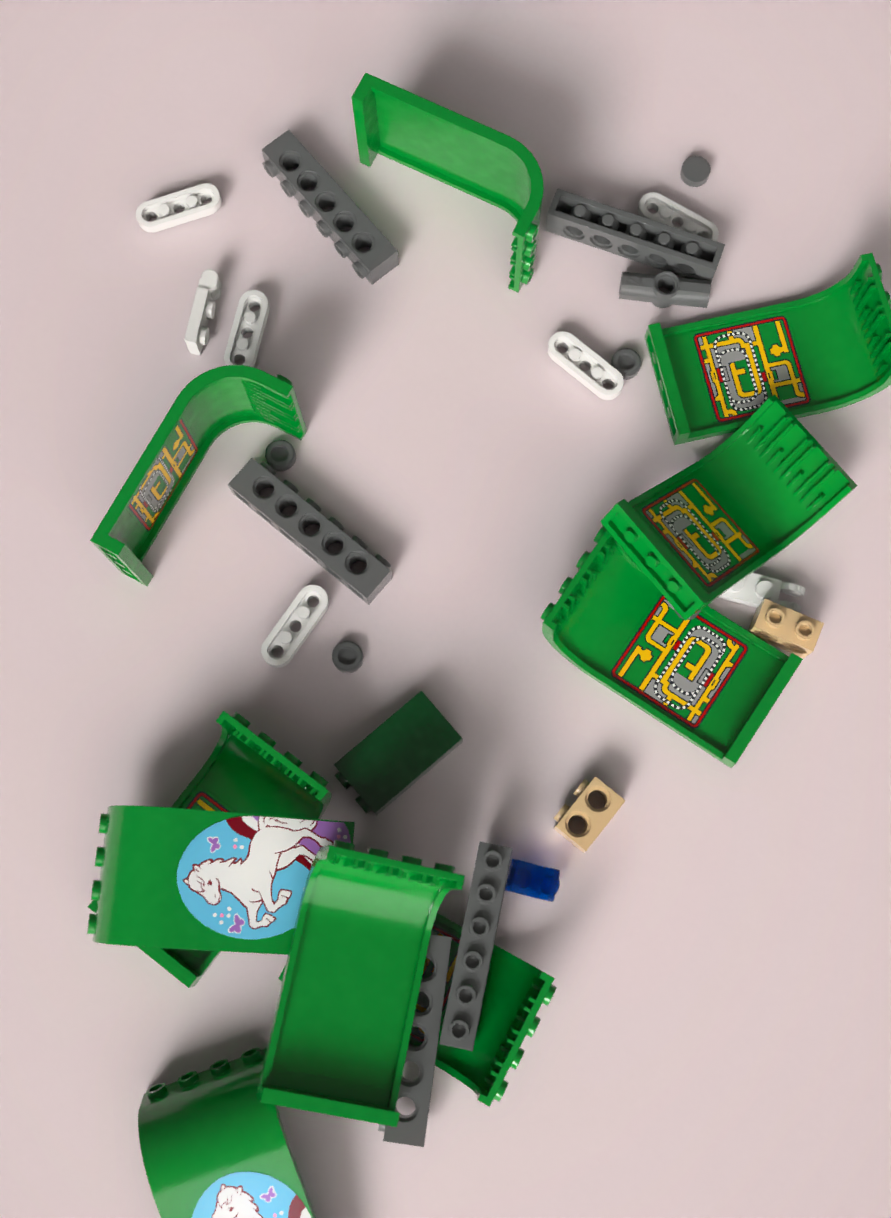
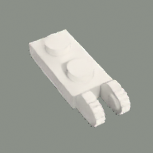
[184,269,222,355]
[718,573,806,613]

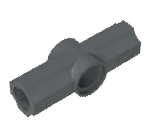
[619,271,711,308]

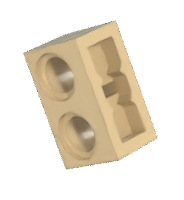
[748,599,824,658]
[553,776,625,853]

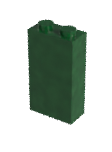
[334,691,463,816]

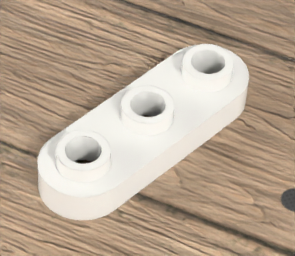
[136,183,222,233]
[638,192,719,241]
[224,290,270,368]
[548,331,624,400]
[261,585,329,667]

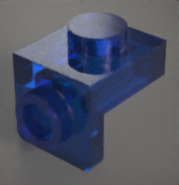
[505,859,560,902]

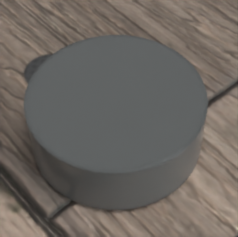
[680,156,711,187]
[611,348,641,380]
[265,440,296,471]
[332,641,364,673]

